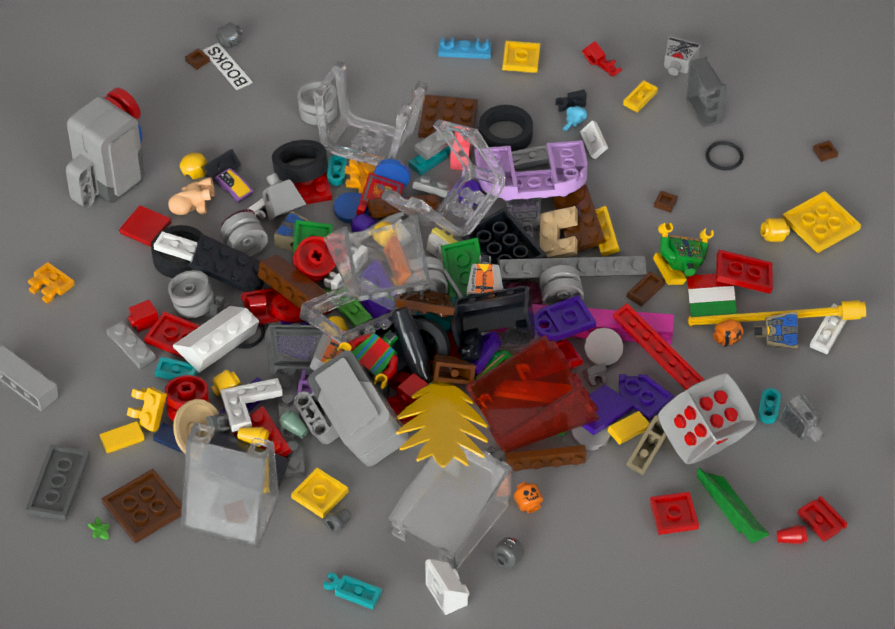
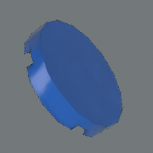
[374,159,411,187]
[334,192,370,223]

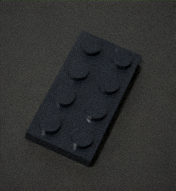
[189,233,264,292]

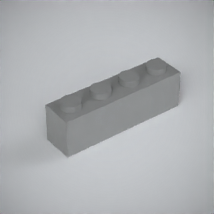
[0,345,59,412]

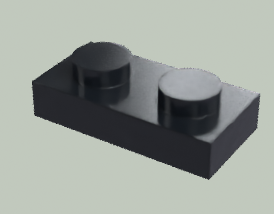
[201,149,241,182]
[460,333,485,363]

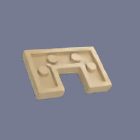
[540,206,578,258]

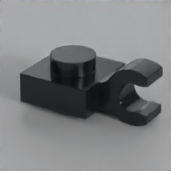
[555,89,587,112]

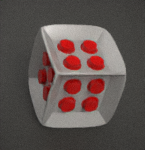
[658,373,757,464]

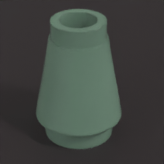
[279,410,309,439]

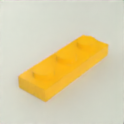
[595,206,620,257]

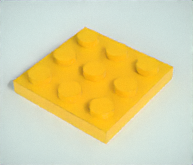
[782,191,861,253]

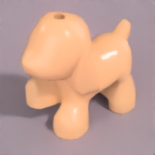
[168,177,215,215]

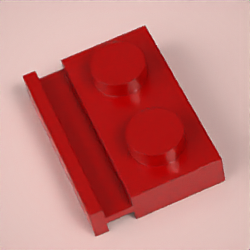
[797,496,848,542]

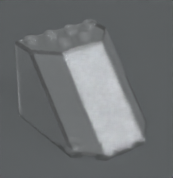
[324,215,431,301]

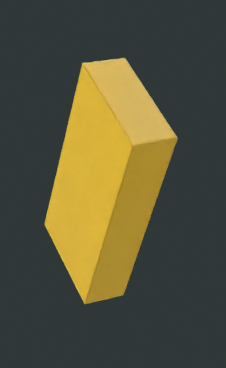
[607,411,650,445]
[99,421,144,454]

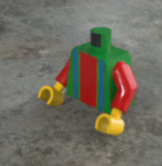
[337,330,398,389]

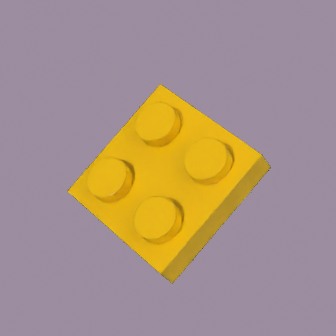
[502,41,540,73]
[291,468,349,518]

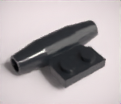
[379,306,433,383]

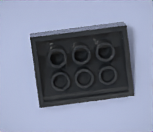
[458,207,547,283]

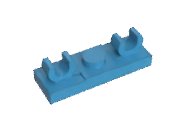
[438,37,491,59]

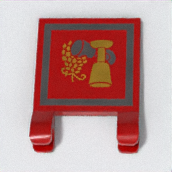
[356,173,404,215]

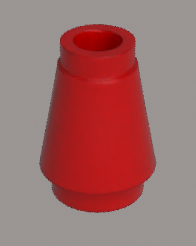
[777,524,807,544]

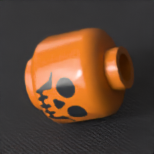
[513,482,543,514]

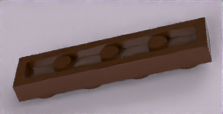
[367,194,443,218]
[505,445,586,471]

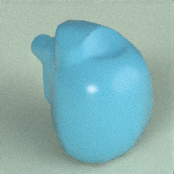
[563,106,587,132]

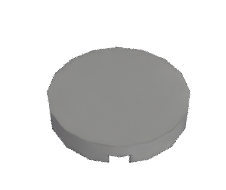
[584,328,623,366]
[572,422,611,450]

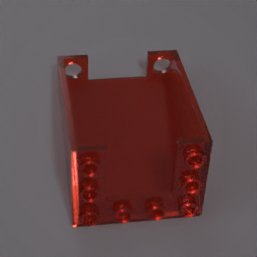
[466,335,600,453]

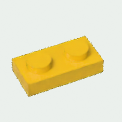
[623,80,658,113]
[653,253,687,285]

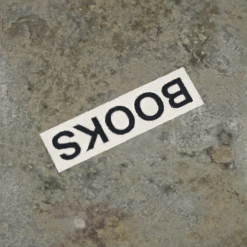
[202,43,253,90]

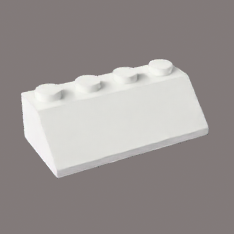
[173,306,259,373]

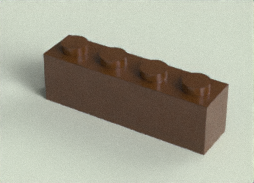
[258,255,328,315]

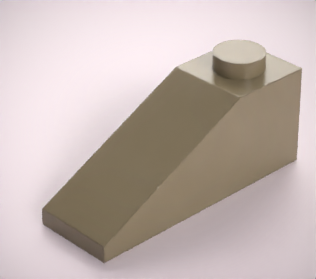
[626,415,667,476]

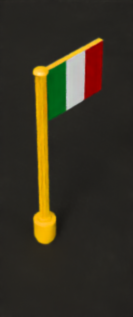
[687,273,866,327]

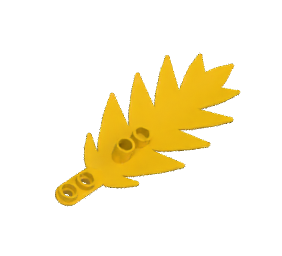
[396,380,488,467]

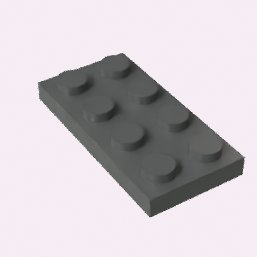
[26,444,90,521]

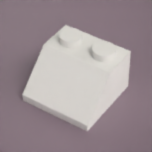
[426,559,469,615]

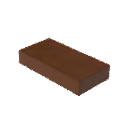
[626,271,665,307]

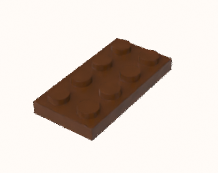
[552,184,606,252]

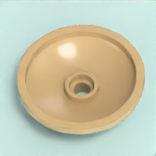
[173,399,219,460]

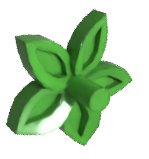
[88,516,110,540]

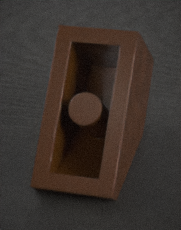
[432,355,476,385]

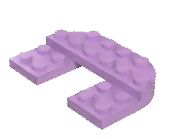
[474,140,588,201]

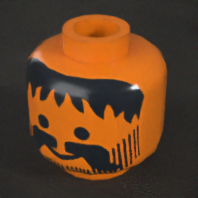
[713,319,743,347]

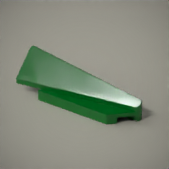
[697,468,769,544]

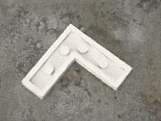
[220,378,283,432]

